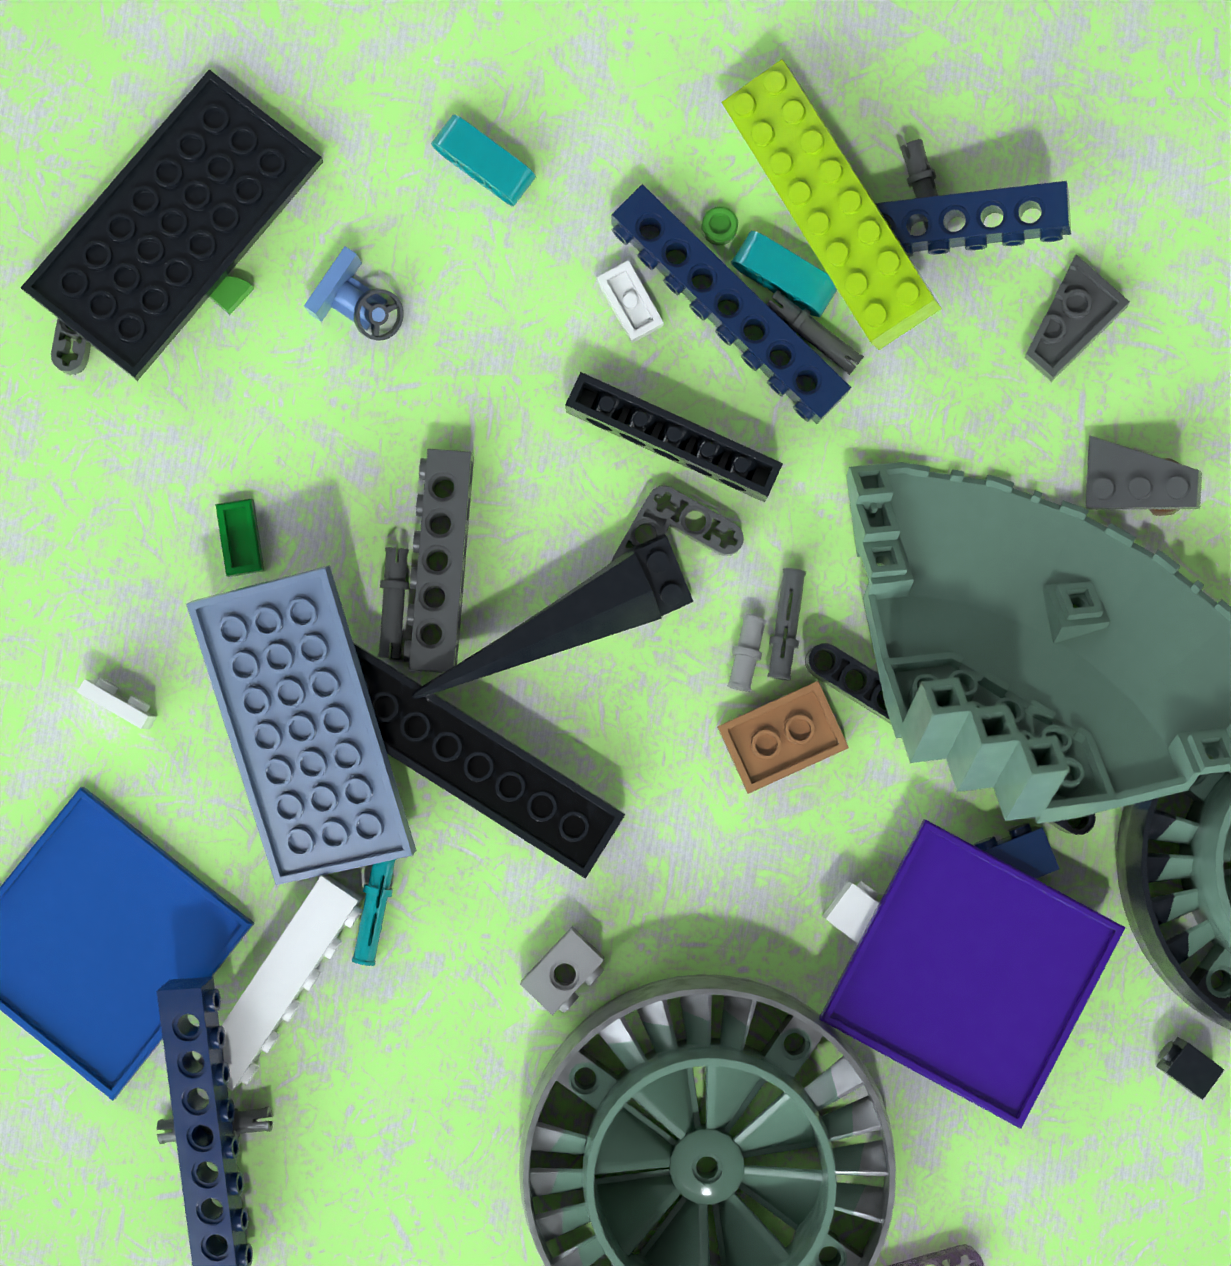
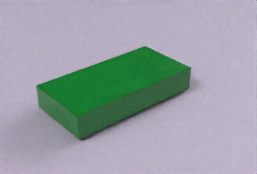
[215,499,264,577]

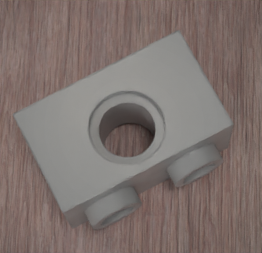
[520,926,604,1016]

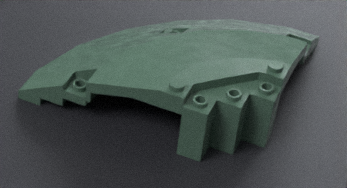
[846,462,1231,824]

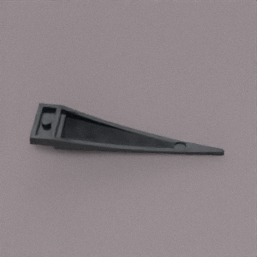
[412,534,694,699]

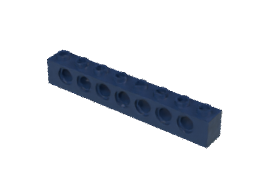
[611,184,852,424]
[157,977,253,1266]

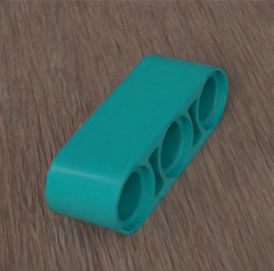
[431,114,536,206]
[731,231,837,318]

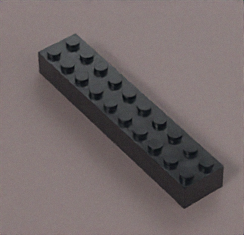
[353,642,626,879]

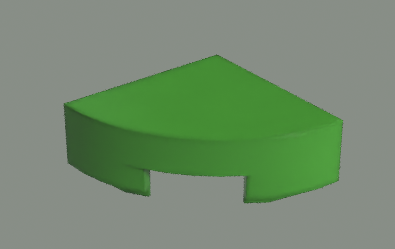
[209,276,254,315]

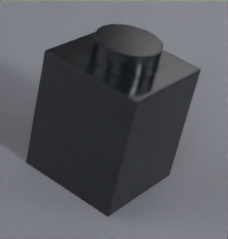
[1156,1037,1224,1100]

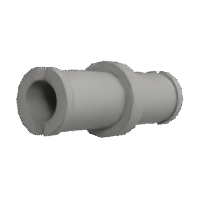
[727,615,767,692]

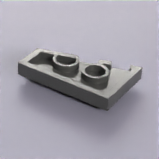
[1025,255,1130,382]
[1086,435,1202,510]

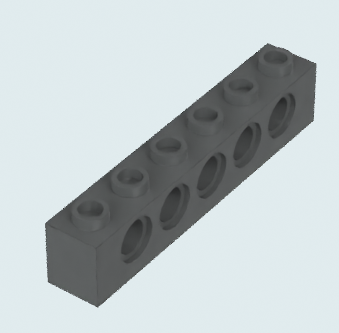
[404,449,474,673]

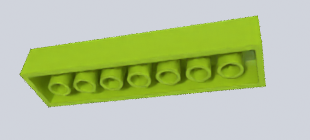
[721,59,942,350]

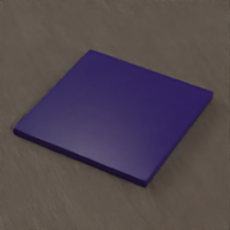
[819,819,1126,1129]

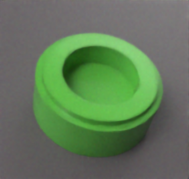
[702,207,738,245]

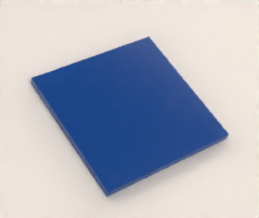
[0,787,255,1101]

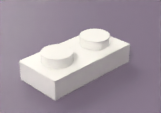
[597,260,664,343]
[77,677,157,729]

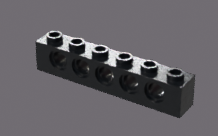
[565,372,783,503]

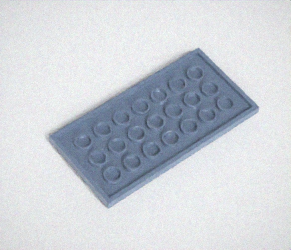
[186,565,417,885]

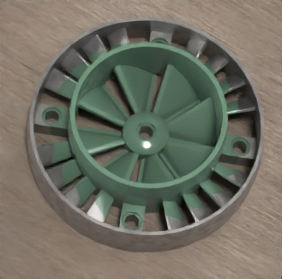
[519,974,896,1266]

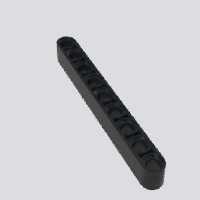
[805,643,1096,835]

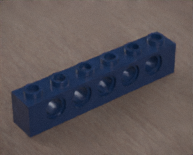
[876,181,1071,257]

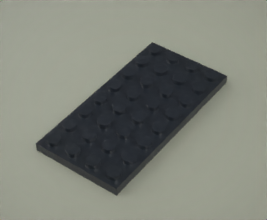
[20,69,323,381]

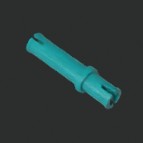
[352,859,396,966]

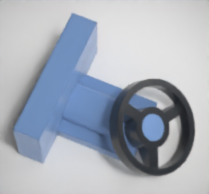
[304,246,404,341]

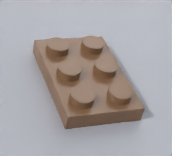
[717,681,849,794]

